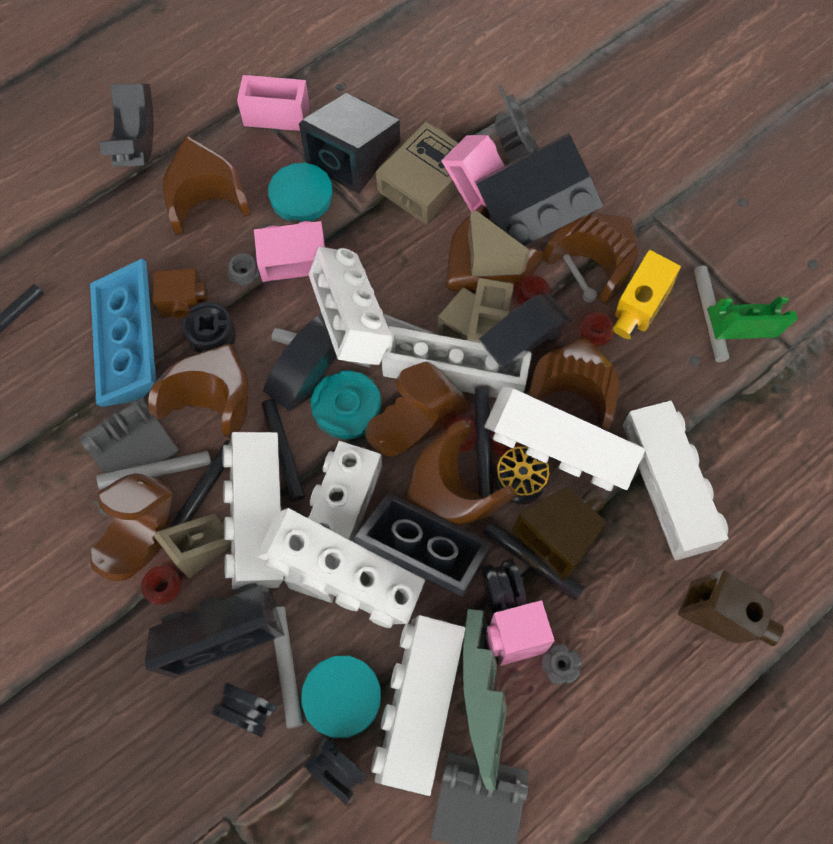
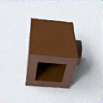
[153,268,208,319]

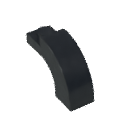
[263,313,337,412]

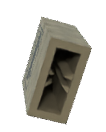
[376,122,459,225]

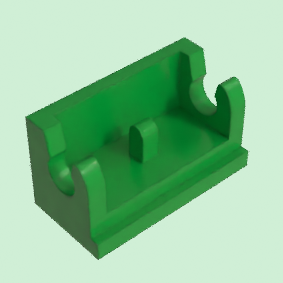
[707,297,798,340]

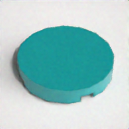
[268,163,333,222]
[311,370,382,440]
[301,656,381,738]

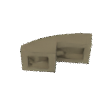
[467,278,514,343]

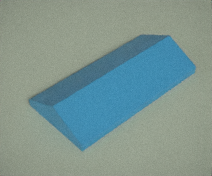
[90,259,156,407]

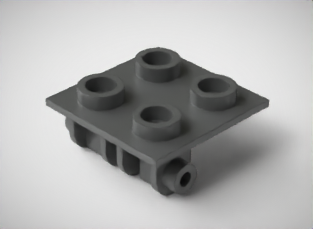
[494,84,539,163]
[79,397,180,474]
[431,752,529,844]

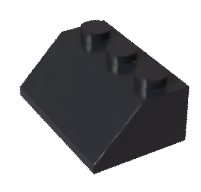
[475,133,603,246]
[354,493,492,598]
[145,583,285,678]

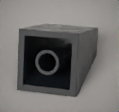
[299,93,400,194]

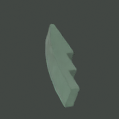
[463,609,507,791]

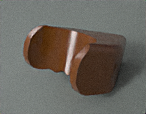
[162,136,251,236]
[446,204,543,293]
[542,212,639,305]
[529,336,620,432]
[148,343,248,438]
[365,361,471,456]
[405,420,517,525]
[90,473,173,581]

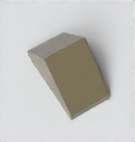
[468,210,530,276]
[155,513,231,579]

